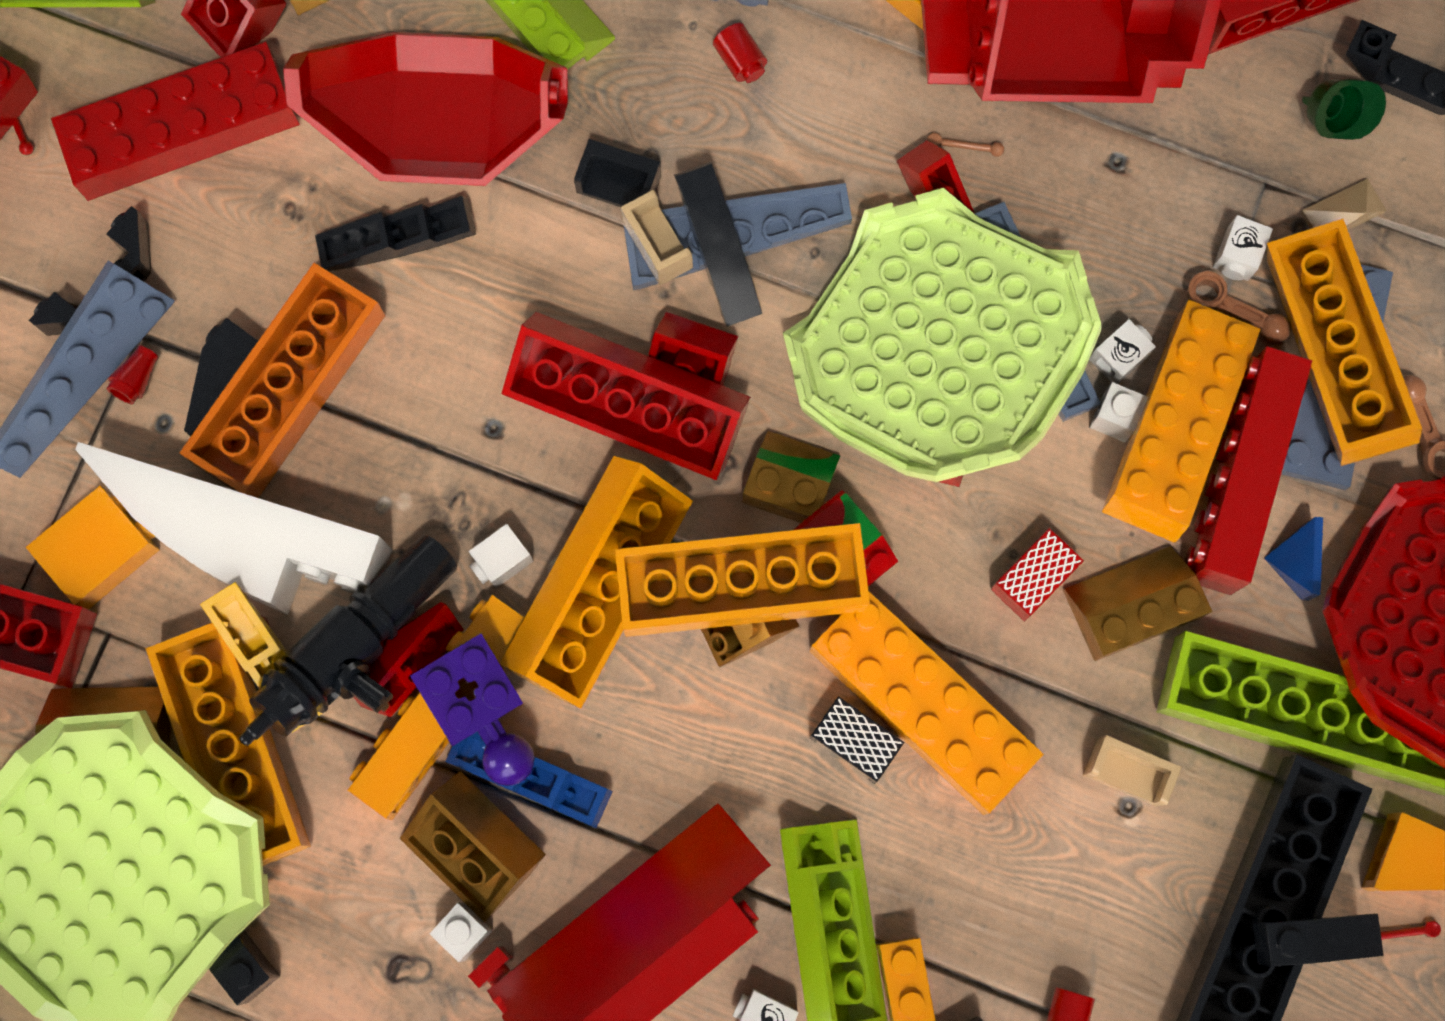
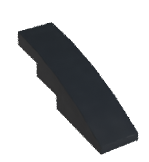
[674,162,762,327]
[315,196,476,271]

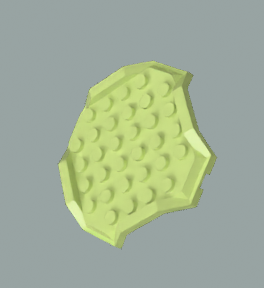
[783,188,1102,482]
[0,710,270,1021]

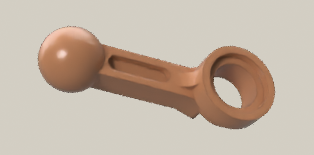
[1187,271,1291,344]
[1403,375,1445,480]

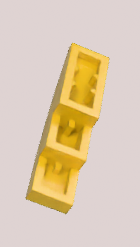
[200,581,323,733]

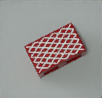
[991,528,1084,622]

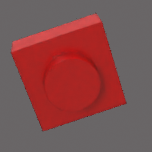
[468,946,513,988]

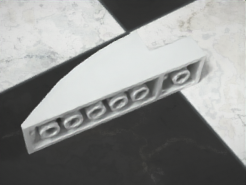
[75,442,392,615]

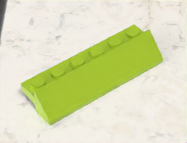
[485,0,615,70]
[780,819,887,1021]

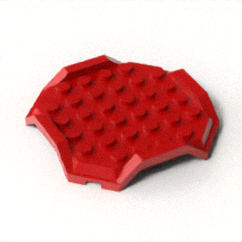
[1322,475,1445,768]

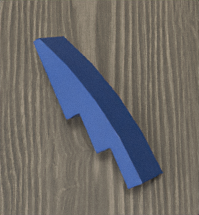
[445,732,613,828]

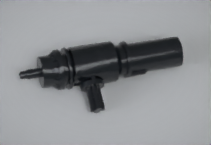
[239,534,457,746]

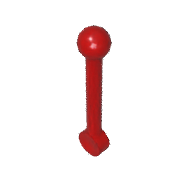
[13,117,34,156]
[1381,921,1441,940]

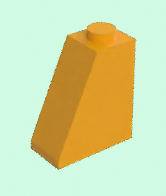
[1361,812,1445,891]

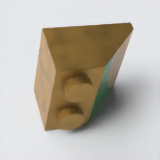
[742,431,840,523]

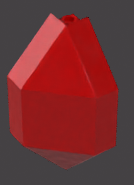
[283,32,568,186]

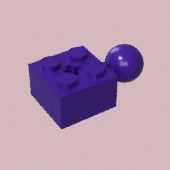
[410,633,535,786]

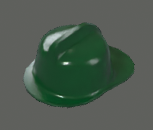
[1302,79,1386,140]

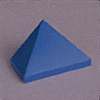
[1264,517,1323,601]

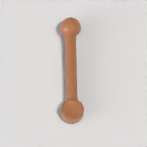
[927,133,1005,157]

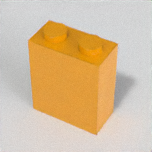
[25,486,160,610]

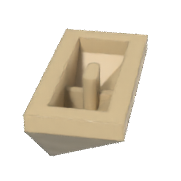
[1301,179,1386,230]

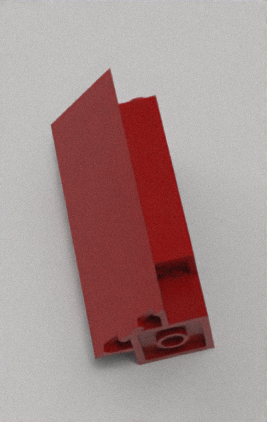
[921,0,1222,103]
[487,803,771,1021]

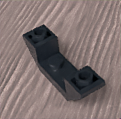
[1346,20,1445,115]
[28,206,151,336]

